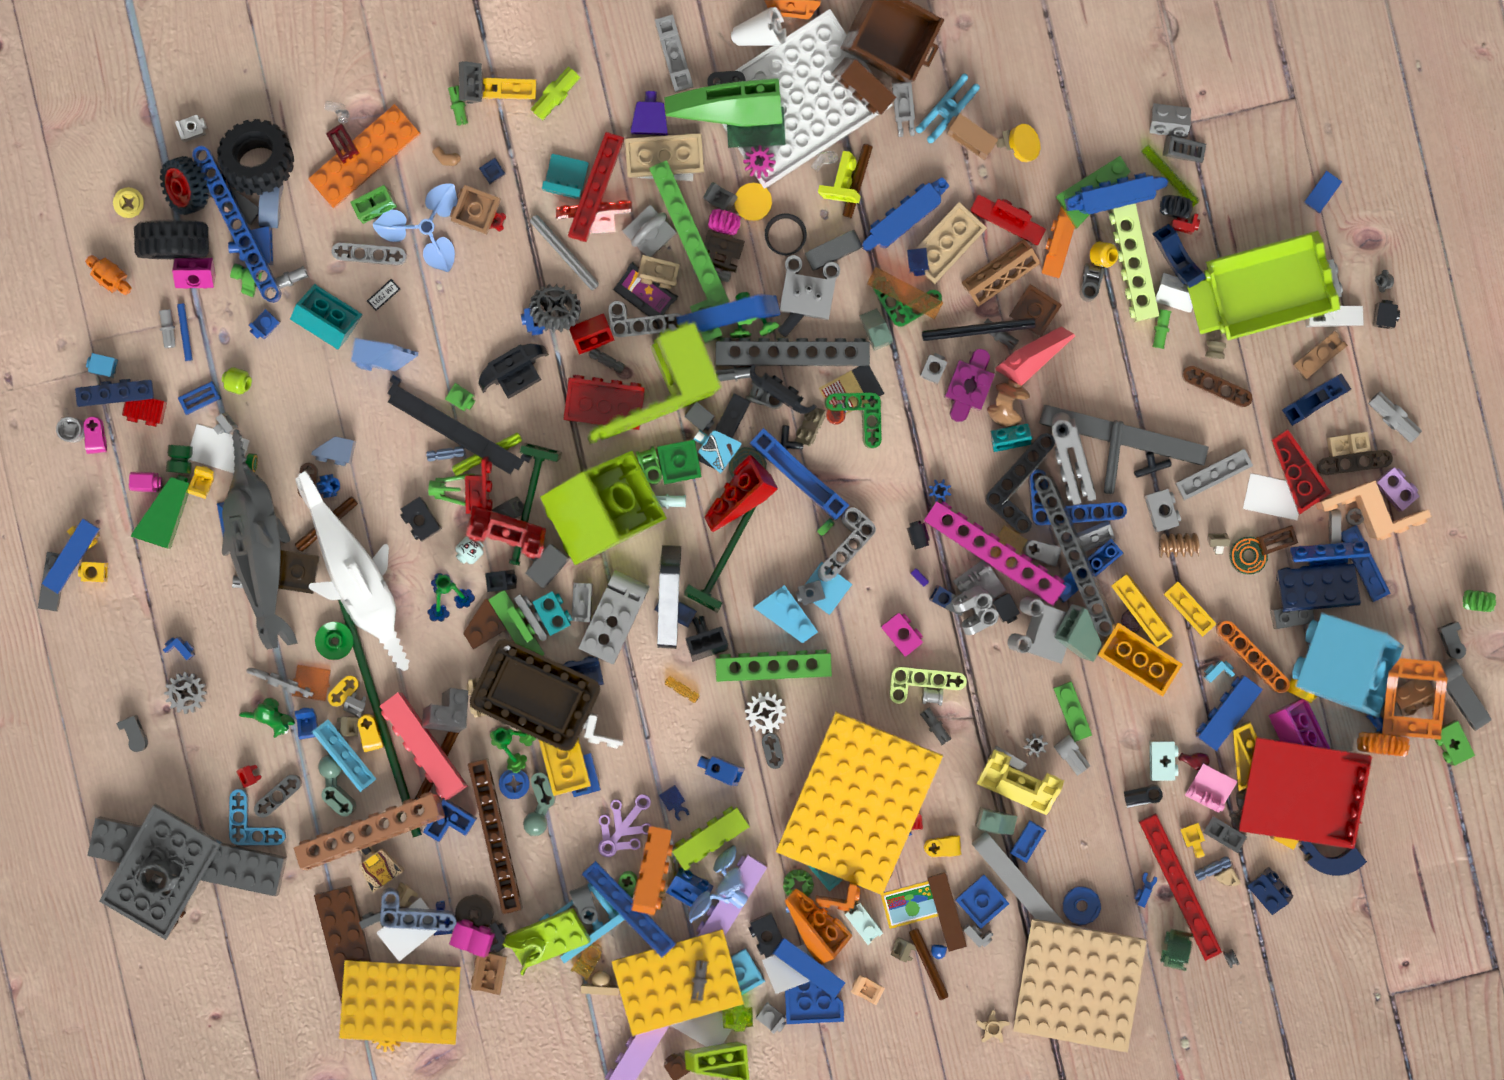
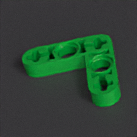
[872,277,942,327]
[824,393,882,449]

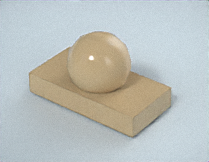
[581,971,620,996]

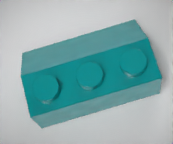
[290,284,363,350]

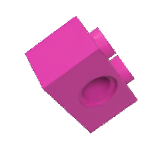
[172,258,216,289]
[881,612,923,657]

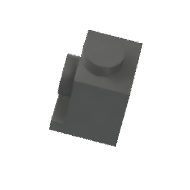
[795,580,825,605]

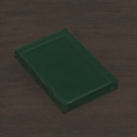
[727,106,786,148]

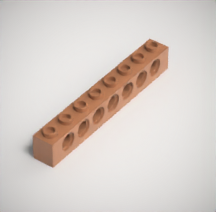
[294,792,445,871]

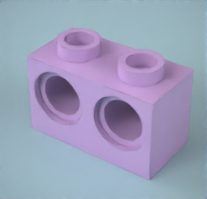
[1376,467,1420,512]

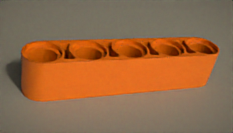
[1216,621,1290,693]

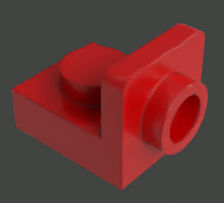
[1170,213,1200,235]

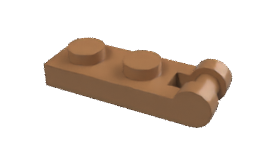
[1294,331,1348,379]

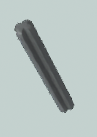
[1104,420,1124,494]

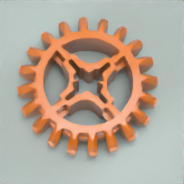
[1357,732,1410,756]

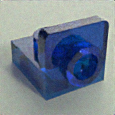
[907,248,929,276]

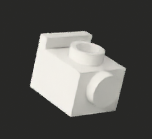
[175,115,207,142]

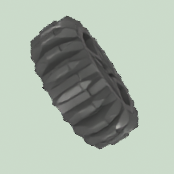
[529,284,581,333]

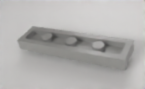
[1175,449,1253,500]

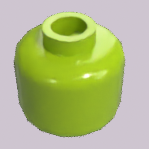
[222,367,252,395]

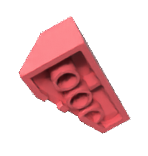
[995,326,1075,386]

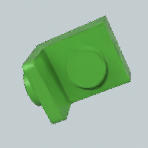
[445,383,476,412]

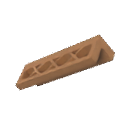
[961,239,1041,307]

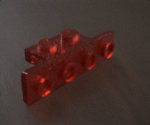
[556,200,633,234]

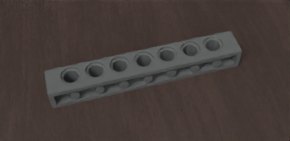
[716,338,870,366]

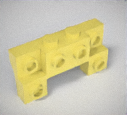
[977,749,1064,815]

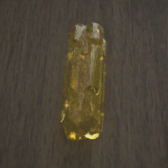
[664,676,700,703]

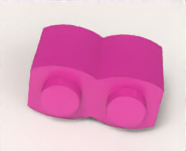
[129,472,163,492]
[449,919,495,957]

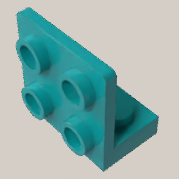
[542,154,589,200]

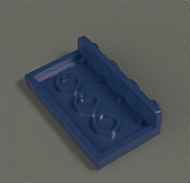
[1276,563,1361,612]

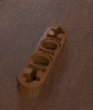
[1182,366,1253,407]

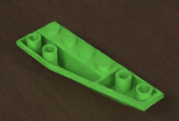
[664,78,782,127]

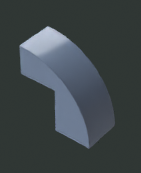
[259,182,284,228]

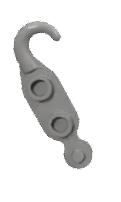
[246,668,314,698]

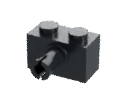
[685,616,729,662]

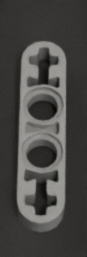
[331,243,407,266]

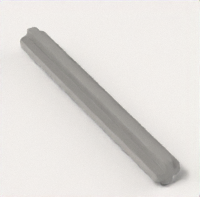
[530,215,599,291]

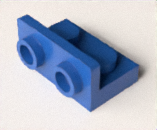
[666,867,713,907]

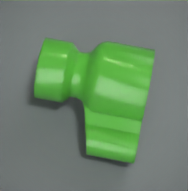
[230,263,262,297]

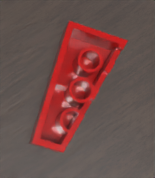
[1271,429,1331,515]

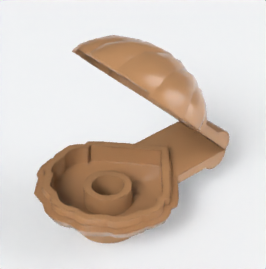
[987,379,1030,427]

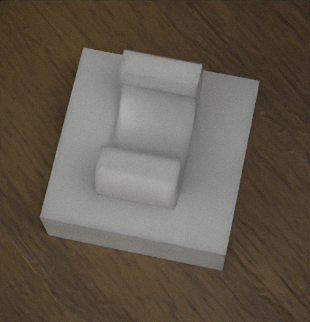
[213,413,239,434]
[343,692,366,718]

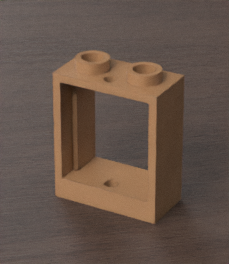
[947,114,998,161]

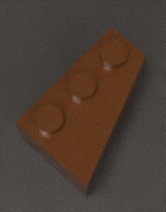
[830,57,896,115]

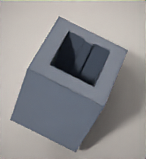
[311,437,356,466]

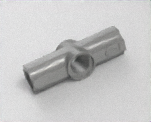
[1368,391,1422,443]

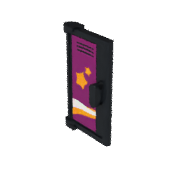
[613,262,678,323]

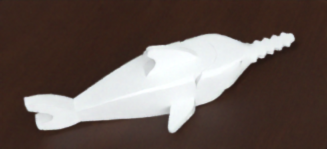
[295,471,410,671]

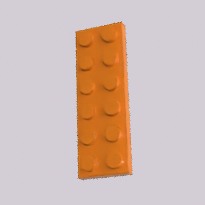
[308,104,420,208]

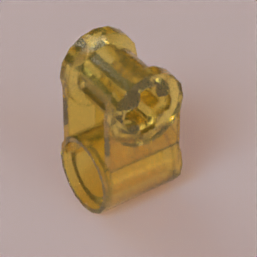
[570,943,603,981]

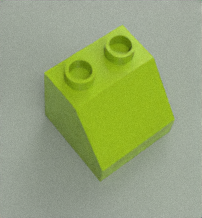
[540,451,667,565]

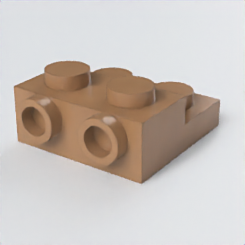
[450,185,501,235]

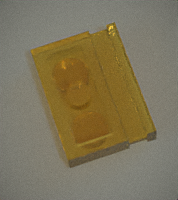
[991,525,1028,568]

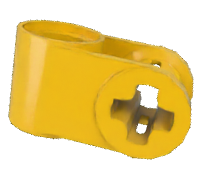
[358,714,384,752]
[924,835,962,857]

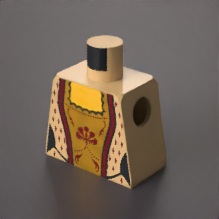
[359,846,404,893]

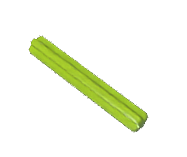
[452,433,522,475]

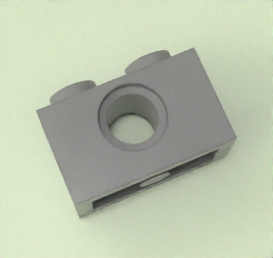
[1144,489,1181,533]

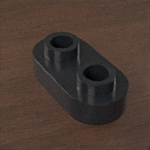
[707,71,746,86]

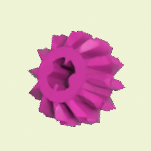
[743,145,776,179]
[708,209,741,235]

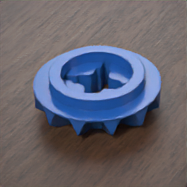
[499,770,530,799]

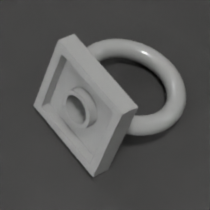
[623,205,677,257]

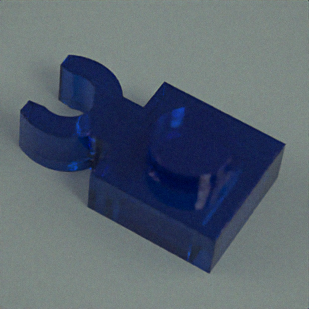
[659,785,690,821]

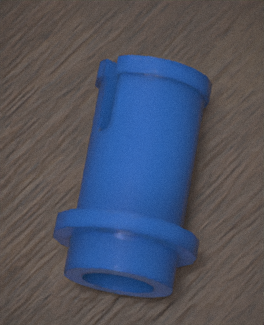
[1366,715,1383,734]

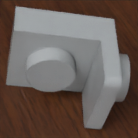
[963,924,993,948]
[756,1002,786,1034]

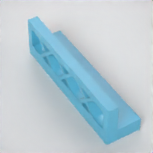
[312,719,376,792]

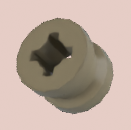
[1205,341,1226,359]

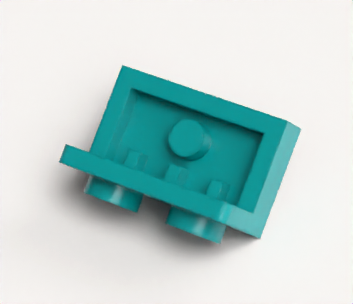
[991,423,1032,452]

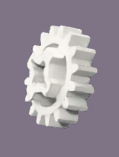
[745,692,786,734]

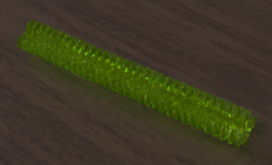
[1141,145,1200,207]

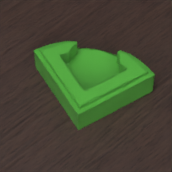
[817,518,835,536]

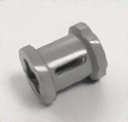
[922,687,943,706]

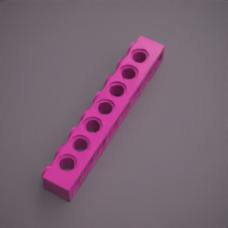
[924,501,1066,606]

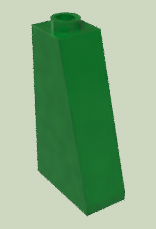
[131,475,190,549]

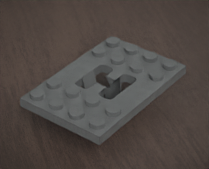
[99,804,222,940]

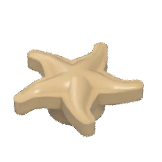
[976,1010,1010,1043]

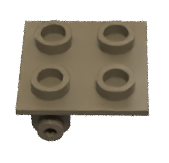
[795,406,826,447]

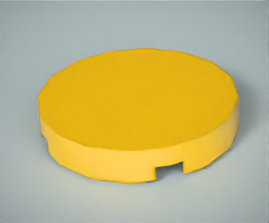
[1009,123,1041,162]
[734,183,772,221]

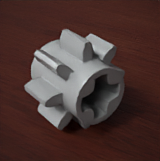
[1024,733,1048,757]

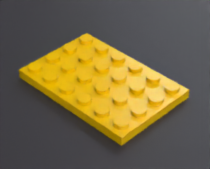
[611,929,744,1036]
[339,961,461,1045]

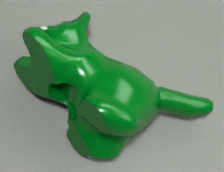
[239,698,295,738]

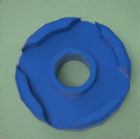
[1062,886,1101,925]

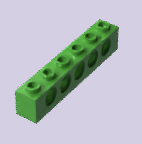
[715,650,832,682]

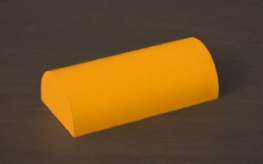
[1098,623,1183,697]

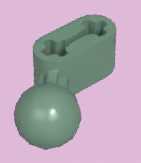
[318,755,356,817]
[523,772,556,836]

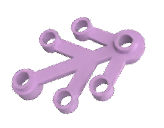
[598,794,652,857]

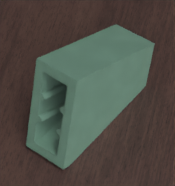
[859,308,893,351]
[1054,604,1102,662]
[976,807,1018,835]

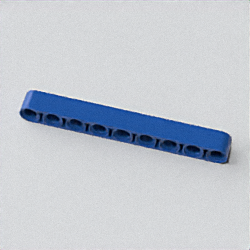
[193,146,282,303]

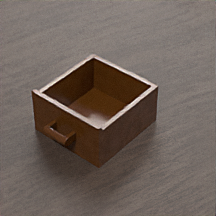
[840,0,945,82]

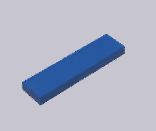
[42,519,100,594]
[1341,525,1391,602]
[772,938,846,998]

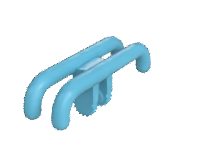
[915,73,980,143]

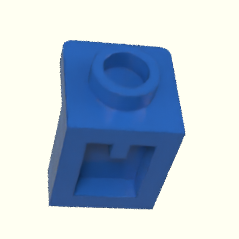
[249,309,280,339]

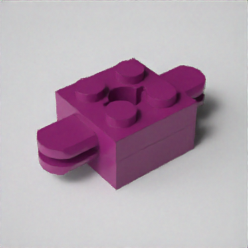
[944,349,995,422]

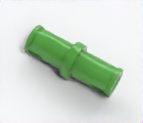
[448,85,468,126]
[1152,309,1172,349]

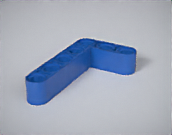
[676,295,781,333]
[1029,469,1127,525]

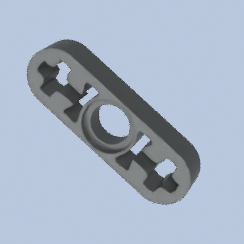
[254,774,302,818]

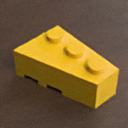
[1233,721,1257,791]

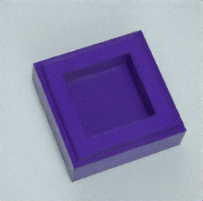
[910,569,929,587]

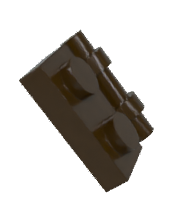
[704,230,745,273]

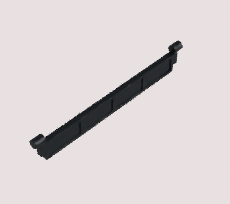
[388,375,532,475]

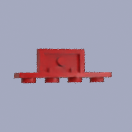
[970,195,1046,246]
[465,456,493,514]

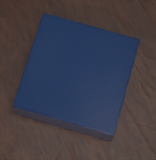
[479,158,506,184]

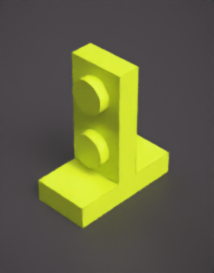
[818,151,861,203]

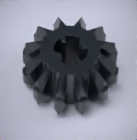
[1160,195,1193,219]

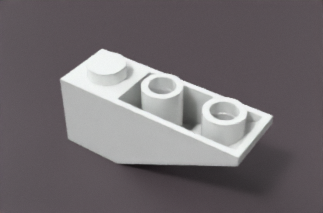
[1305,306,1363,327]

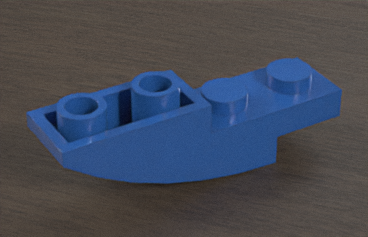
[1059,538,1124,603]

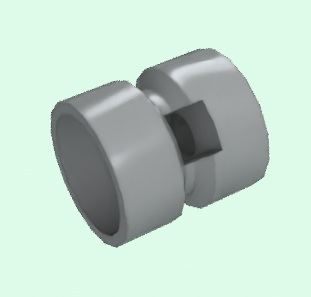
[56,417,85,443]

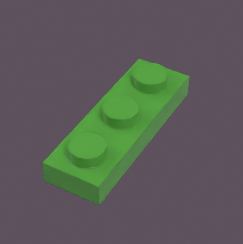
[1053,681,1092,742]

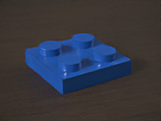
[955,874,1009,929]

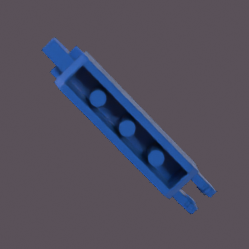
[1065,172,1168,214]
[862,177,949,251]

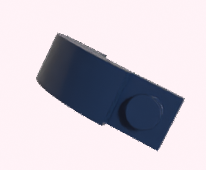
[1152,224,1206,288]
[1282,373,1351,426]
[1298,841,1367,876]

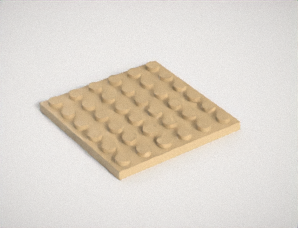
[1013,918,1147,1053]

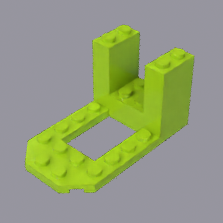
[587,322,721,444]

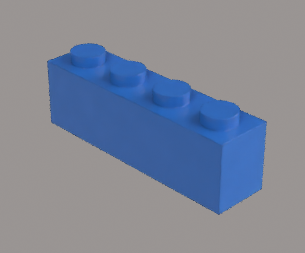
[1196,675,1263,751]

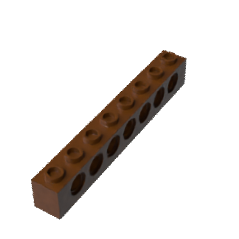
[468,758,523,914]

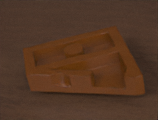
[463,598,506,650]

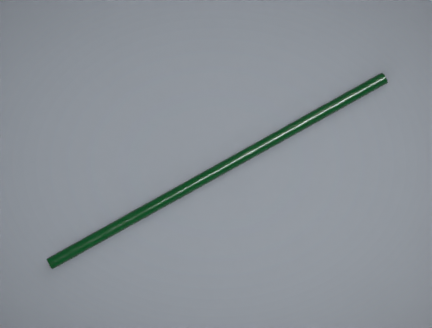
[338,600,422,838]

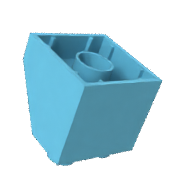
[1292,613,1404,718]

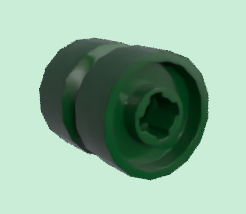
[166,445,193,474]

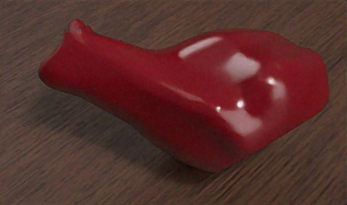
[1178,752,1210,770]

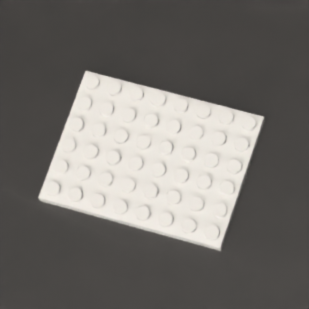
[715,9,892,189]

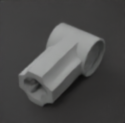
[1054,735,1090,776]

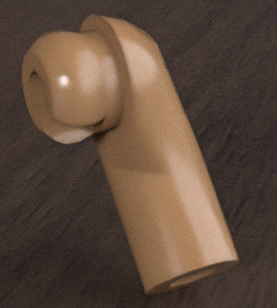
[432,146,461,166]

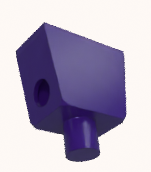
[631,91,668,136]

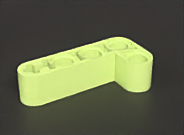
[889,667,967,704]

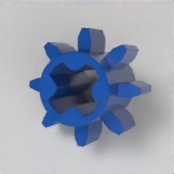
[316,474,340,498]
[928,479,951,502]

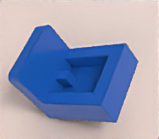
[521,308,545,336]
[163,637,195,660]
[294,708,318,740]

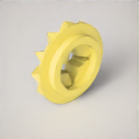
[113,187,144,218]

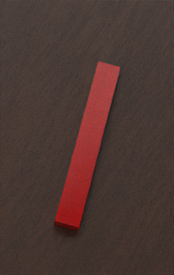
[1138,813,1222,961]

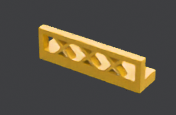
[1111,572,1173,647]

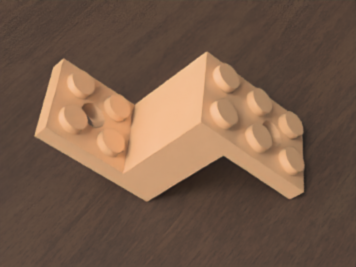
[1315,481,1431,541]

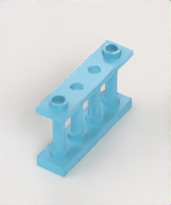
[539,883,624,964]

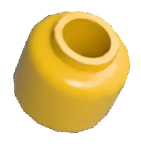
[1089,241,1118,268]

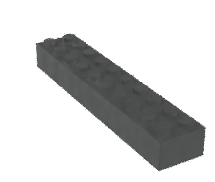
[87,816,287,897]

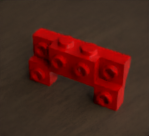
[466,505,546,558]

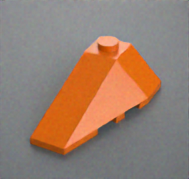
[784,888,852,965]

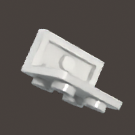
[583,713,624,748]

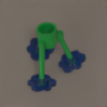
[427,573,475,622]

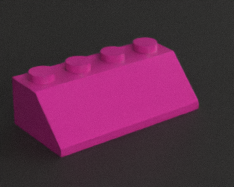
[1268,698,1330,749]

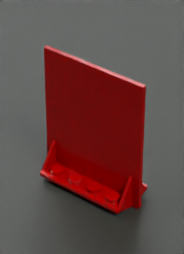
[1238,737,1372,849]

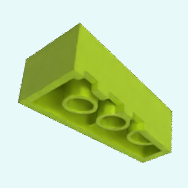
[672,806,750,871]

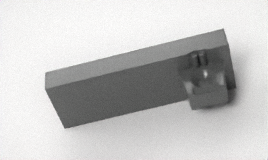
[206,175,259,225]
[38,552,62,612]

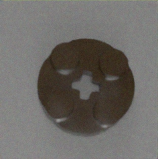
[455,894,494,928]

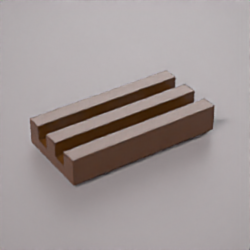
[1256,525,1298,556]

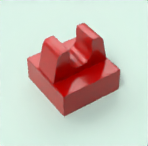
[236,765,262,788]

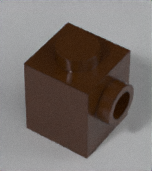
[664,1053,690,1080]

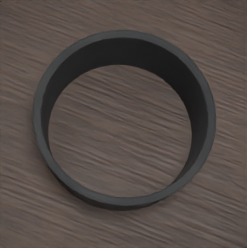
[765,213,807,255]

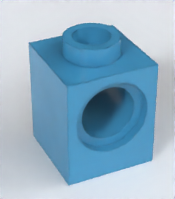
[86,353,118,378]

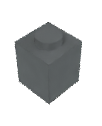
[684,402,715,432]

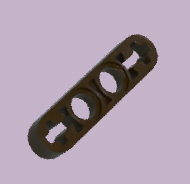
[1317,450,1393,475]

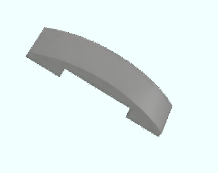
[655,15,694,93]

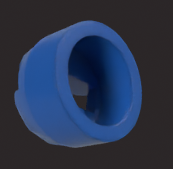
[931,944,947,959]

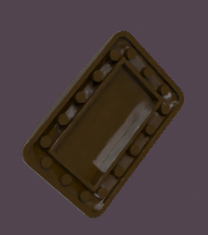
[470,639,601,751]

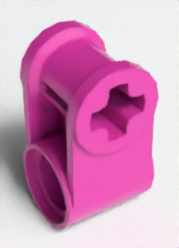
[83,417,107,454]

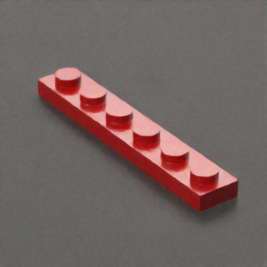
[568,132,624,243]

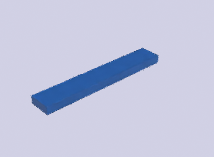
[582,861,676,958]

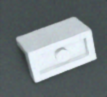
[1156,273,1193,312]

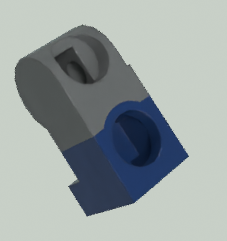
[929,585,964,616]

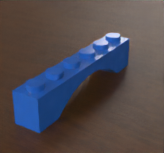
[749,428,849,520]

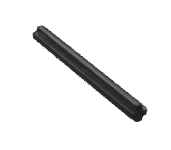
[922,318,1036,341]

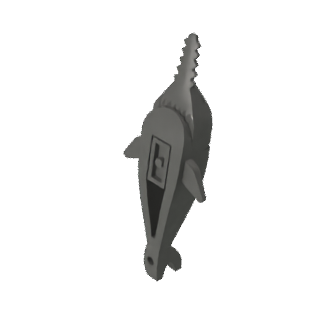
[222,430,298,649]

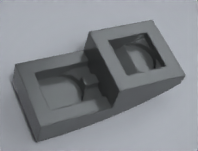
[1203,816,1247,853]

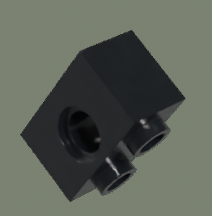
[400,497,442,542]
[748,912,783,958]

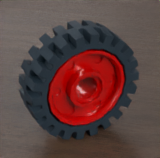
[160,156,209,215]

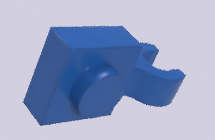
[1134,872,1157,908]

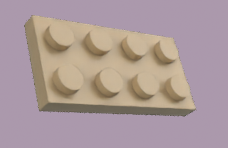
[625,133,704,178]
[907,202,987,285]

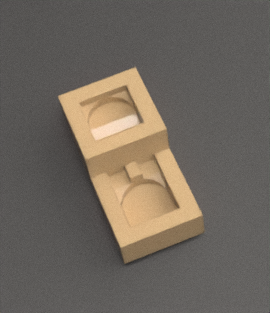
[1327,432,1371,457]

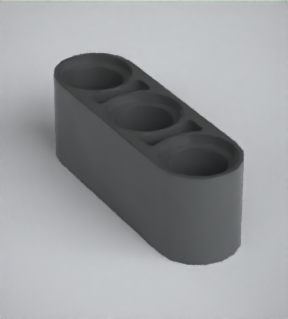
[805,230,863,271]

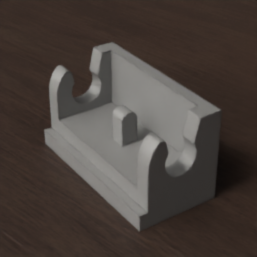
[572,583,593,622]

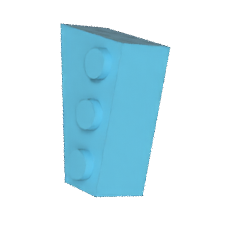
[753,585,818,643]

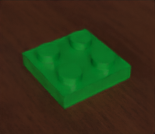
[657,440,702,485]

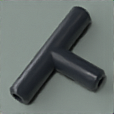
[781,425,804,451]
[1134,452,1172,478]

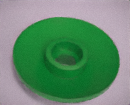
[315,622,354,660]

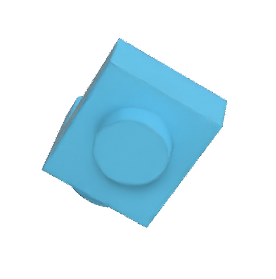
[1203,661,1235,683]

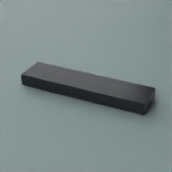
[699,393,751,470]

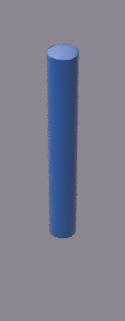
[177,303,193,361]

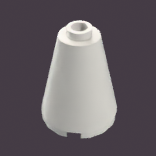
[731,7,786,46]

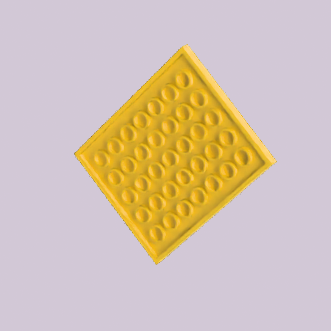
[776,711,943,895]

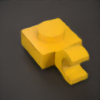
[1180,823,1205,858]

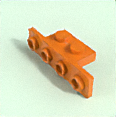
[1041,206,1075,278]

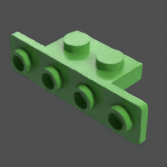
[489,590,545,656]

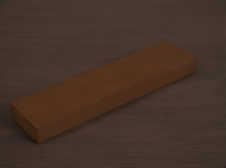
[927,872,967,952]

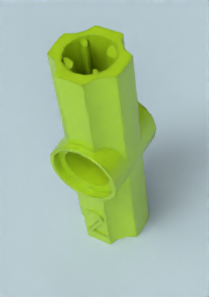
[530,66,581,121]

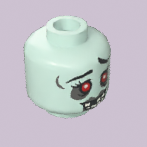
[455,536,484,564]

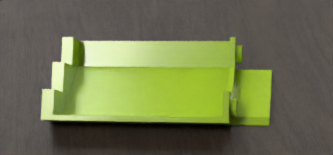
[1187,231,1340,341]

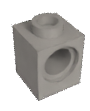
[920,353,947,384]

